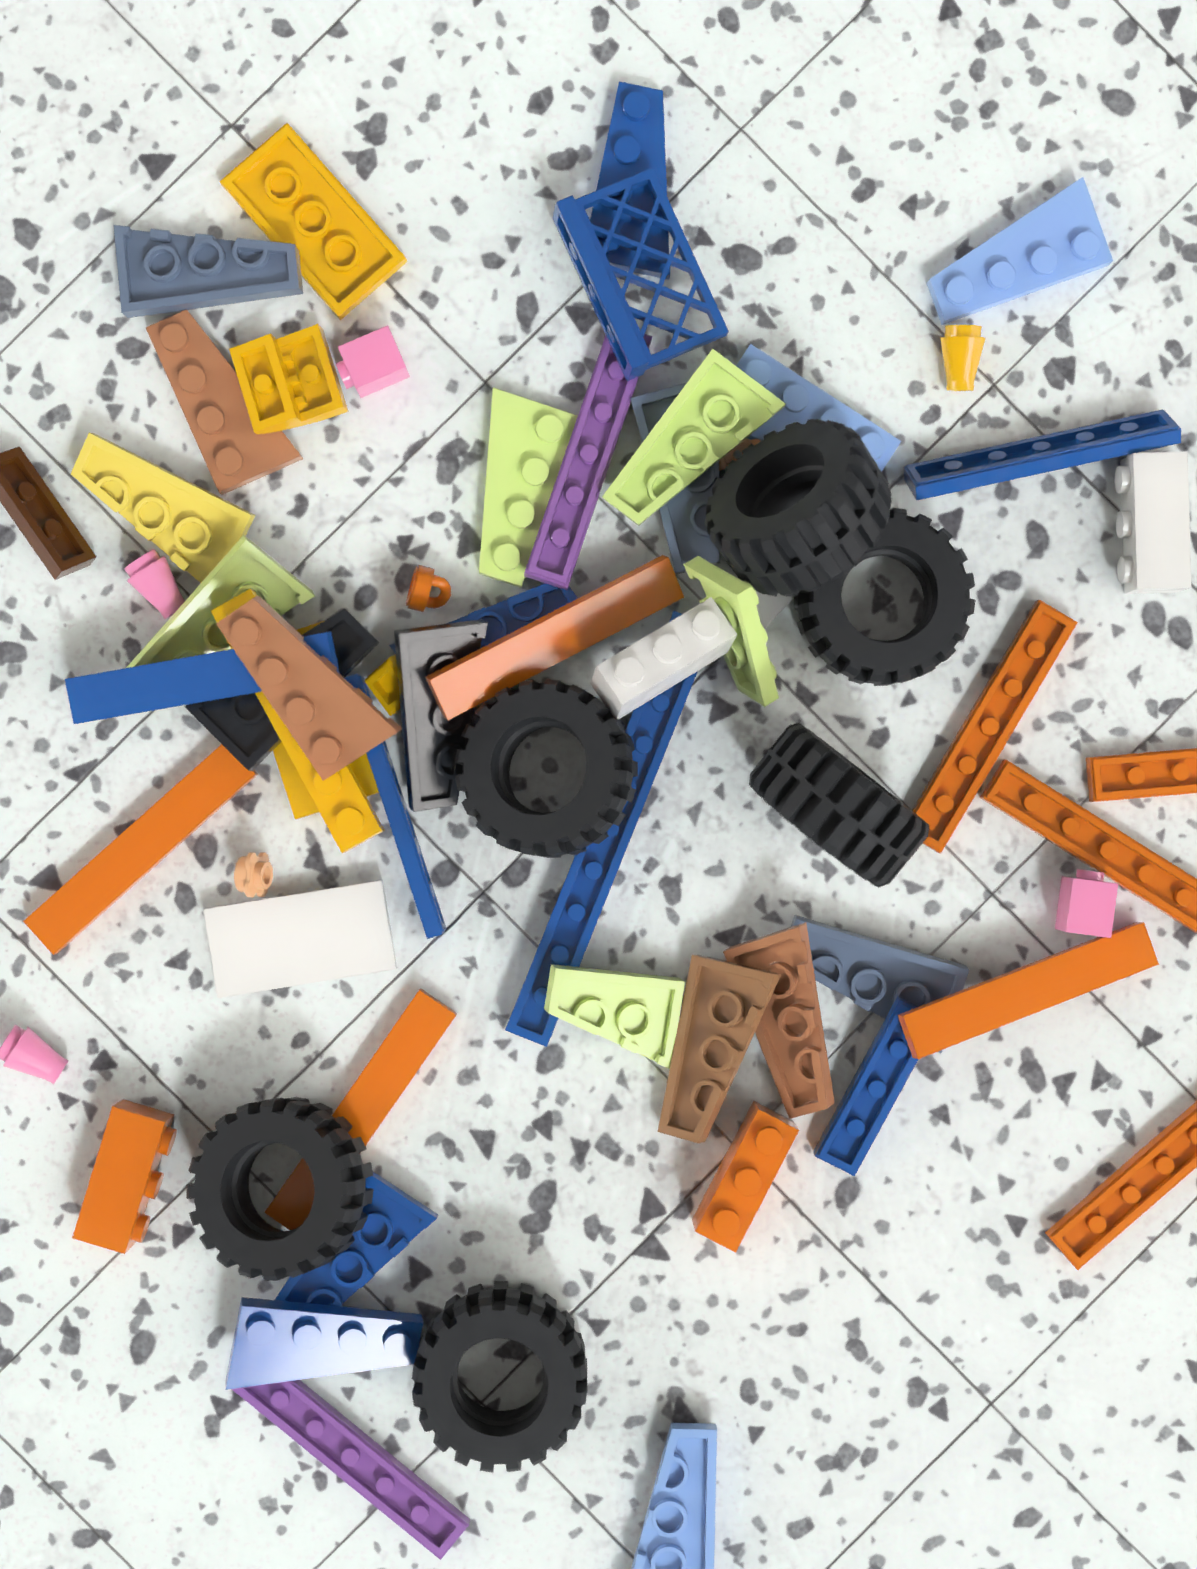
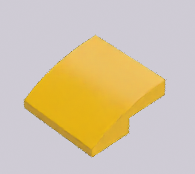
[229,324,349,435]

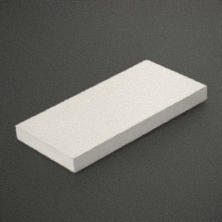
[203,880,397,998]

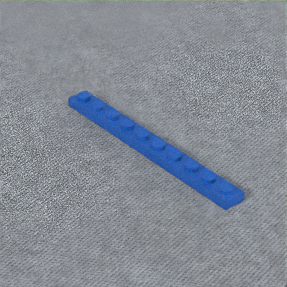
[505,611,698,1047]

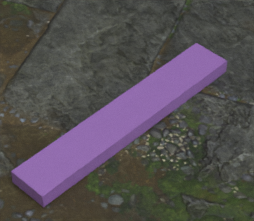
[524,334,653,590]
[232,1380,470,1560]

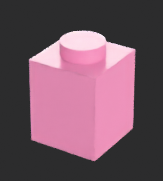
[336,325,410,398]
[1055,869,1118,938]

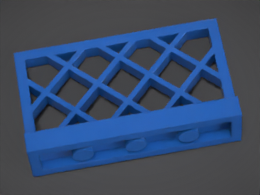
[553,167,729,382]

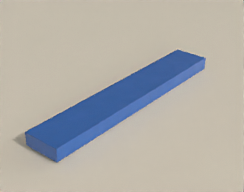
[903,409,1181,501]
[64,632,339,724]
[344,674,447,939]

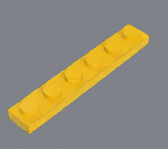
[211,588,385,853]

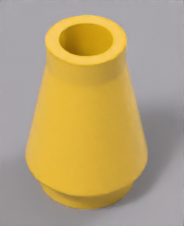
[940,325,986,391]

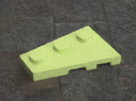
[684,556,779,707]

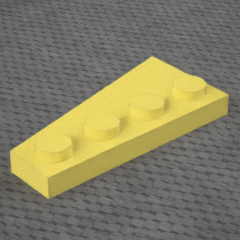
[71,433,255,583]

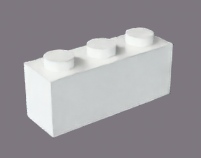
[1115,452,1192,594]
[590,597,738,720]

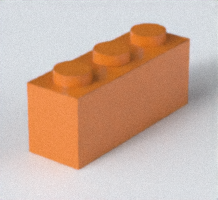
[72,1099,177,1254]
[692,1101,799,1253]

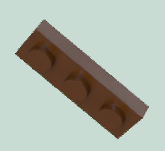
[0,446,97,580]

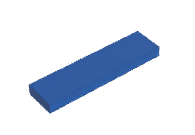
[813,996,919,1176]

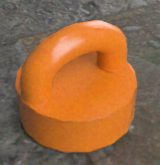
[406,565,451,612]

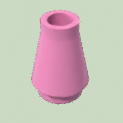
[124,549,185,619]
[0,1025,69,1084]

